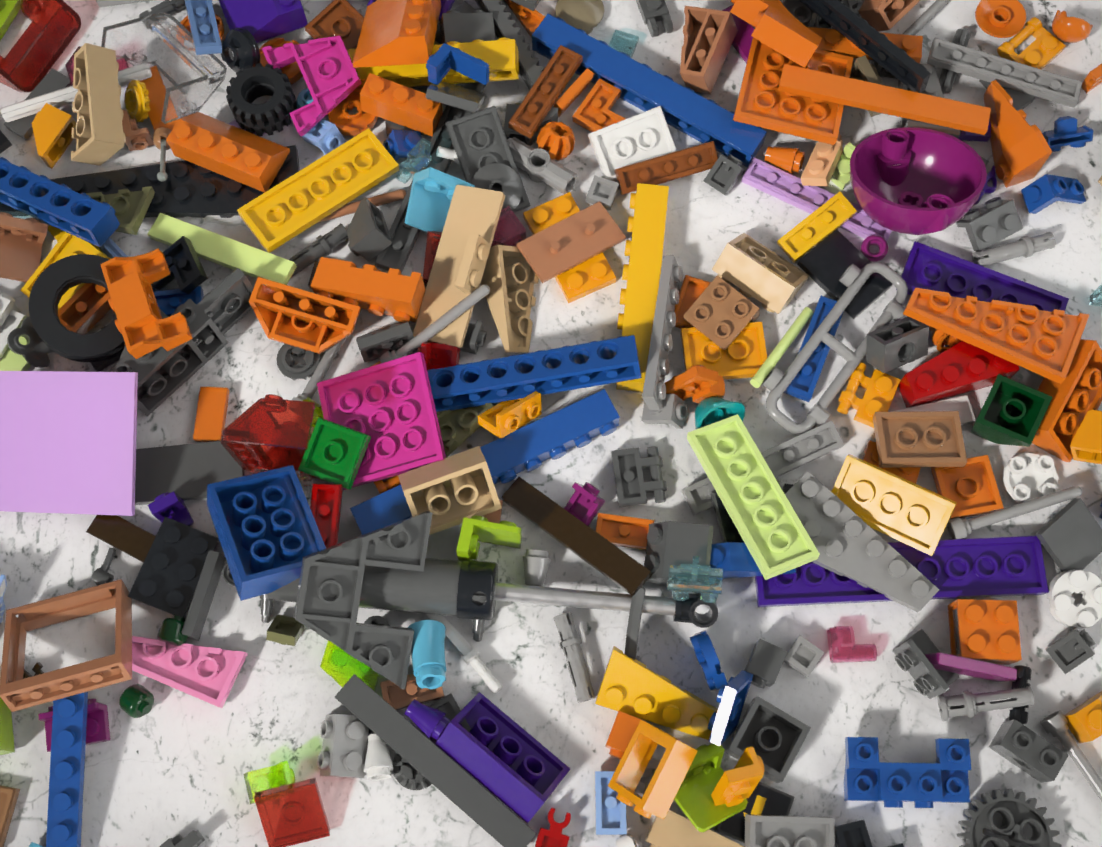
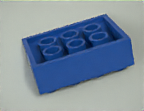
[207,465,326,601]

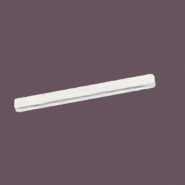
[1,63,152,122]

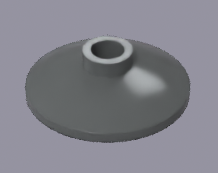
[471,163,523,216]

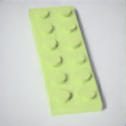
[687,414,820,580]

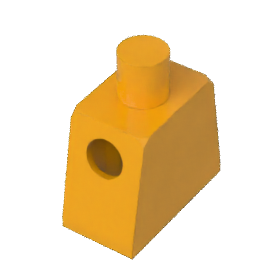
[1070,410,1102,464]

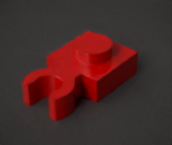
[535,808,571,847]

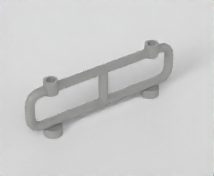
[762,262,908,434]

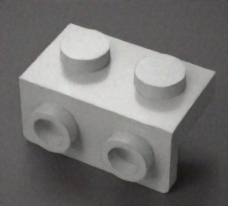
[317,714,369,778]

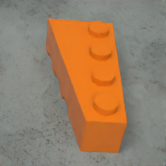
[310,257,426,323]

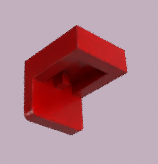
[417,341,460,370]

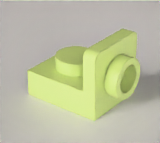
[831,142,856,190]

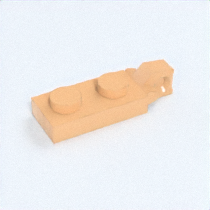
[801,133,843,186]

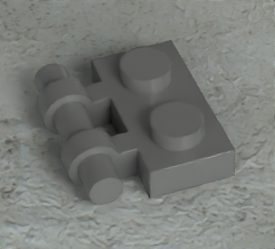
[611,446,667,507]

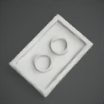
[588,106,677,181]

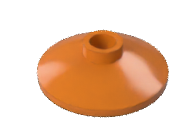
[975,0,1026,38]

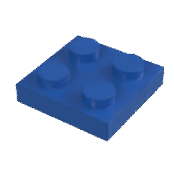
[708,670,754,746]

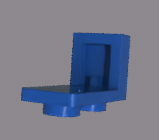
[426,43,489,85]
[1021,174,1086,214]

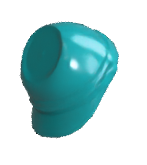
[695,397,745,429]

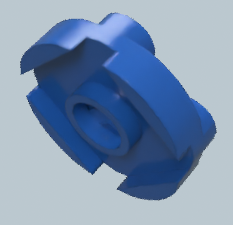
[690,630,727,691]

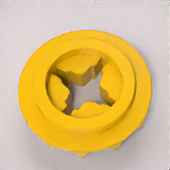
[124,80,151,122]

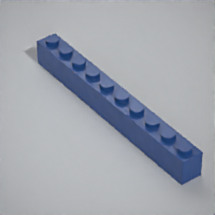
[532,14,767,168]
[350,389,620,535]

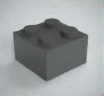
[724,696,811,783]

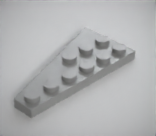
[785,471,939,612]

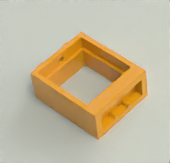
[608,720,698,819]

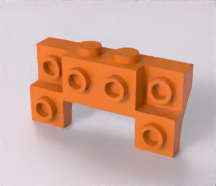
[100,248,193,359]

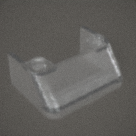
[101,13,227,124]

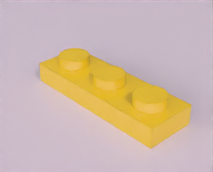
[777,191,857,263]

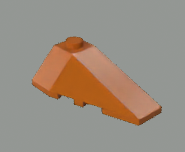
[983,80,1052,188]

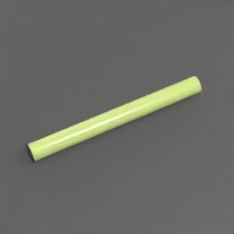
[750,307,813,388]

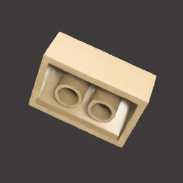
[712,233,809,314]
[398,446,502,535]

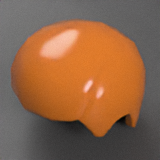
[1052,10,1093,43]

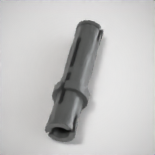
[289,224,348,278]

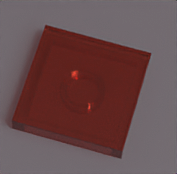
[254,778,330,847]

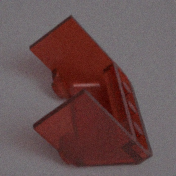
[0,0,81,93]
[220,394,323,480]

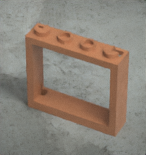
[0,579,132,712]

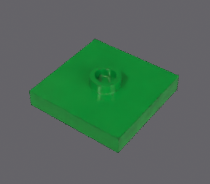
[298,417,371,490]

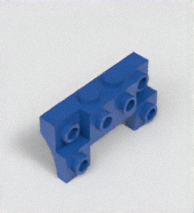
[843,737,971,808]

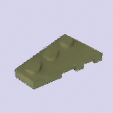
[86,186,155,235]
[436,403,493,458]

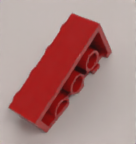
[898,341,1020,408]

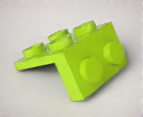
[674,743,748,832]

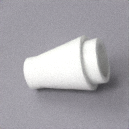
[364,734,394,780]

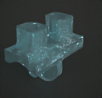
[667,556,723,603]

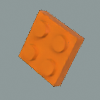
[931,455,1004,519]

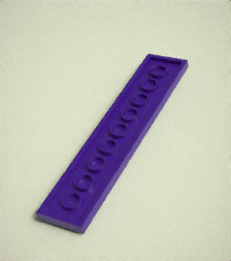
[755,536,1049,607]

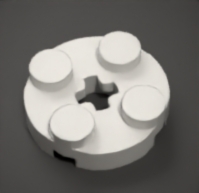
[1047,569,1102,628]

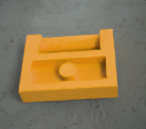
[997,17,1066,70]

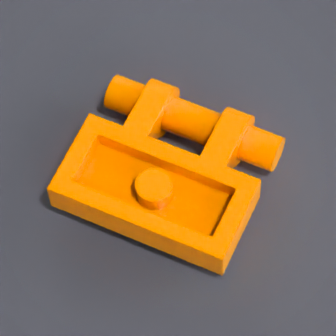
[837,362,901,428]

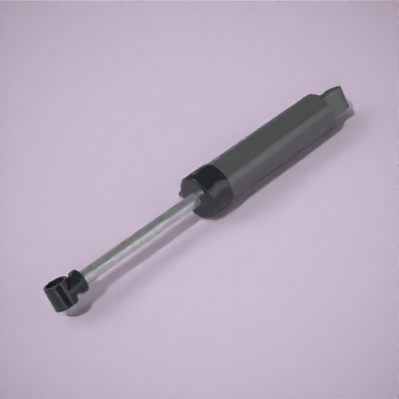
[222,558,718,642]

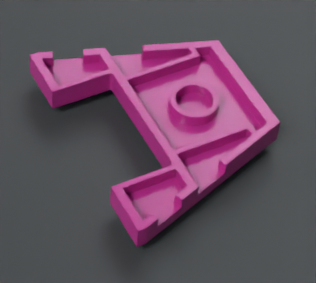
[262,36,362,137]

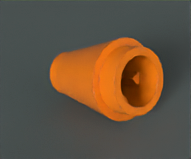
[764,146,805,174]

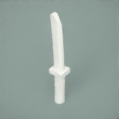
[424,613,503,694]

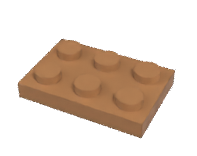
[873,411,967,468]

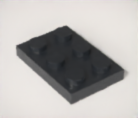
[128,517,219,618]

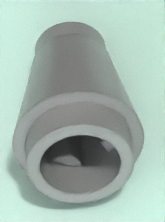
[523,549,551,587]

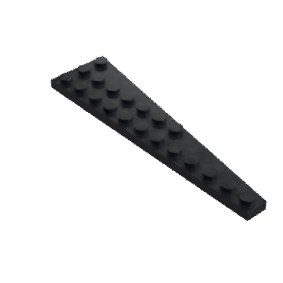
[0,145,300,218]

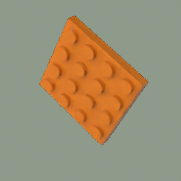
[733,37,854,145]

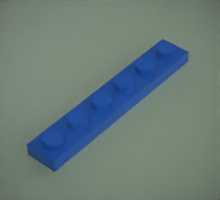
[46,692,88,847]

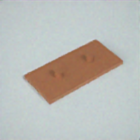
[516,201,626,283]

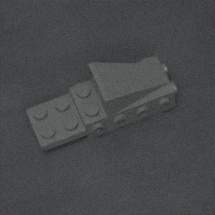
[108,268,253,417]

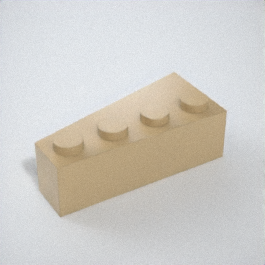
[71,43,126,166]

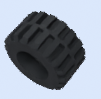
[226,63,297,136]

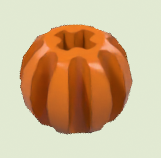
[537,121,575,161]

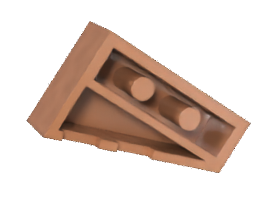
[859,0,920,31]
[680,6,738,95]

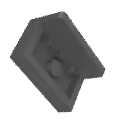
[956,197,1023,252]

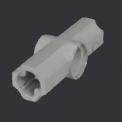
[507,137,577,195]

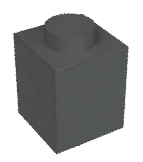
[744,639,787,689]

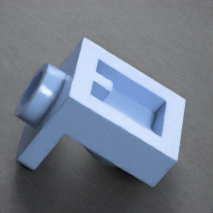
[302,119,346,155]

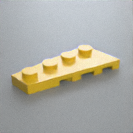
[595,646,718,740]

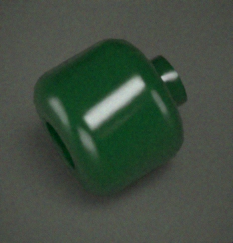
[157,616,188,646]
[119,684,154,718]

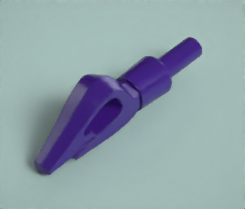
[969,165,997,211]

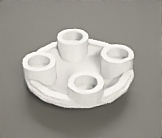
[1003,452,1059,503]

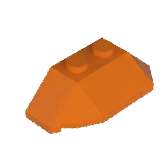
[249,277,361,354]

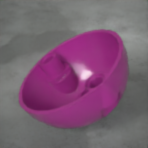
[850,127,987,235]

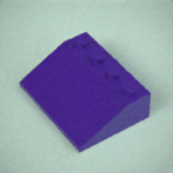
[219,0,308,43]

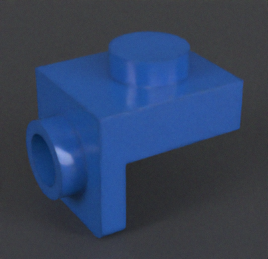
[383,129,426,162]

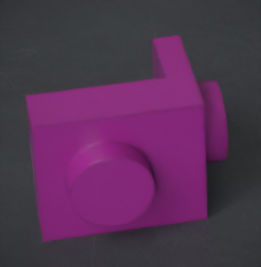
[564,482,605,526]

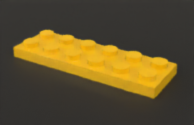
[237,128,400,253]

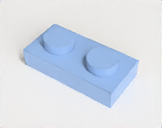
[595,771,627,835]

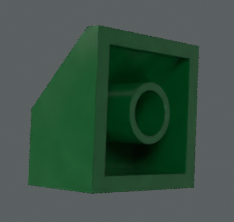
[970,374,1053,447]

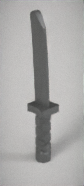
[624,587,646,661]

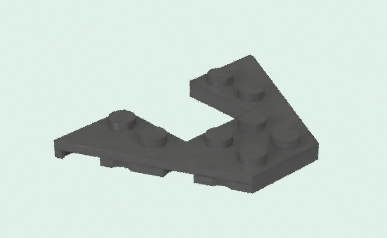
[294,511,433,689]

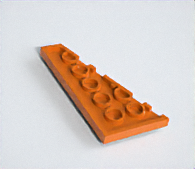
[903,288,1089,384]

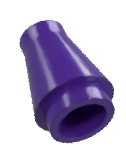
[404,699,451,740]

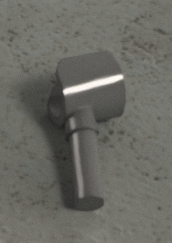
[92,548,116,586]

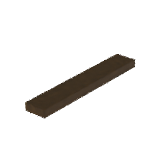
[501,477,652,596]

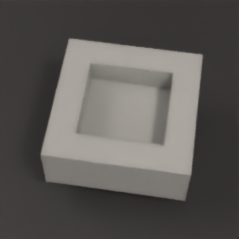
[586,175,619,210]
[784,635,825,678]

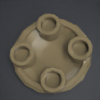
[555,0,604,34]

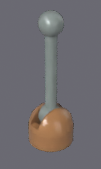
[153,127,172,182]

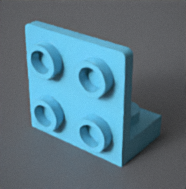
[405,167,475,237]

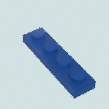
[784,295,843,402]

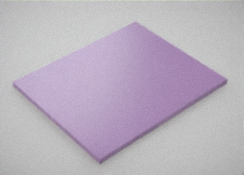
[0,371,138,516]

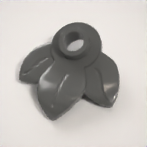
[7,316,54,368]

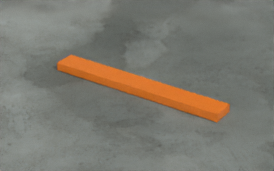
[778,64,991,135]

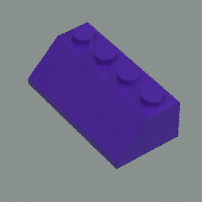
[435,692,570,823]

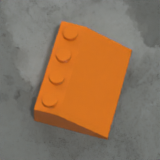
[352,0,441,68]

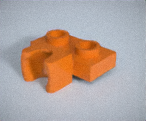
[665,365,725,403]

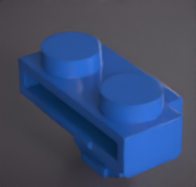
[1042,116,1093,152]

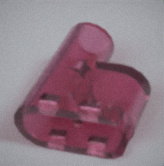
[827,626,877,663]

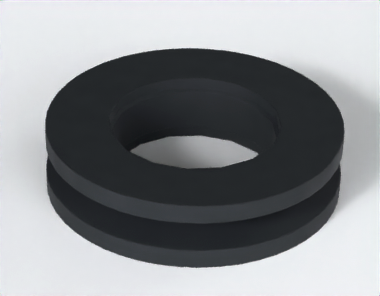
[29,254,125,362]

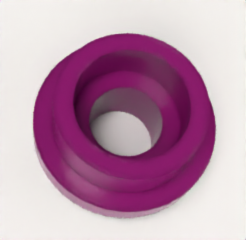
[861,235,888,262]

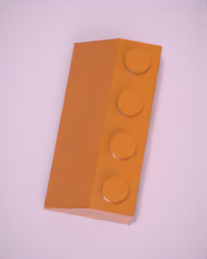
[166,112,290,193]
[1032,339,1102,462]

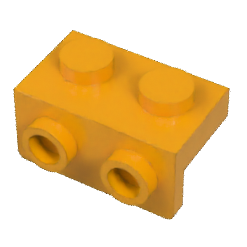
[478,391,542,439]
[711,746,764,807]

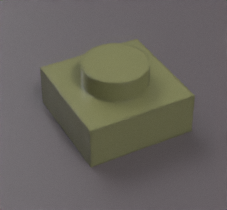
[266,614,304,646]

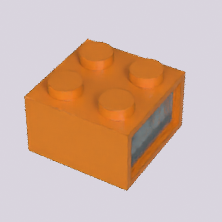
[948,599,1022,665]

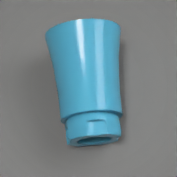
[408,620,446,689]

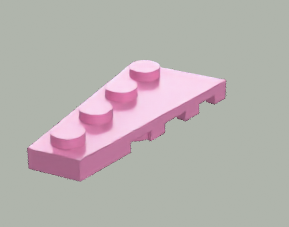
[132,636,248,708]

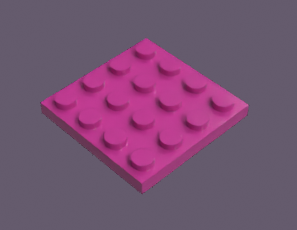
[317,352,446,490]

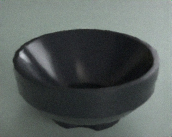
[221,27,260,72]

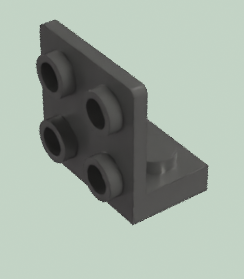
[892,629,960,699]

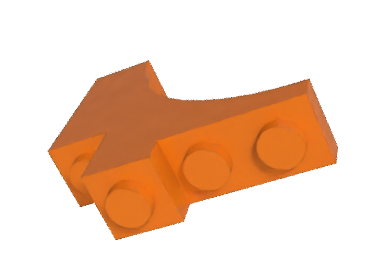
[730,0,822,68]

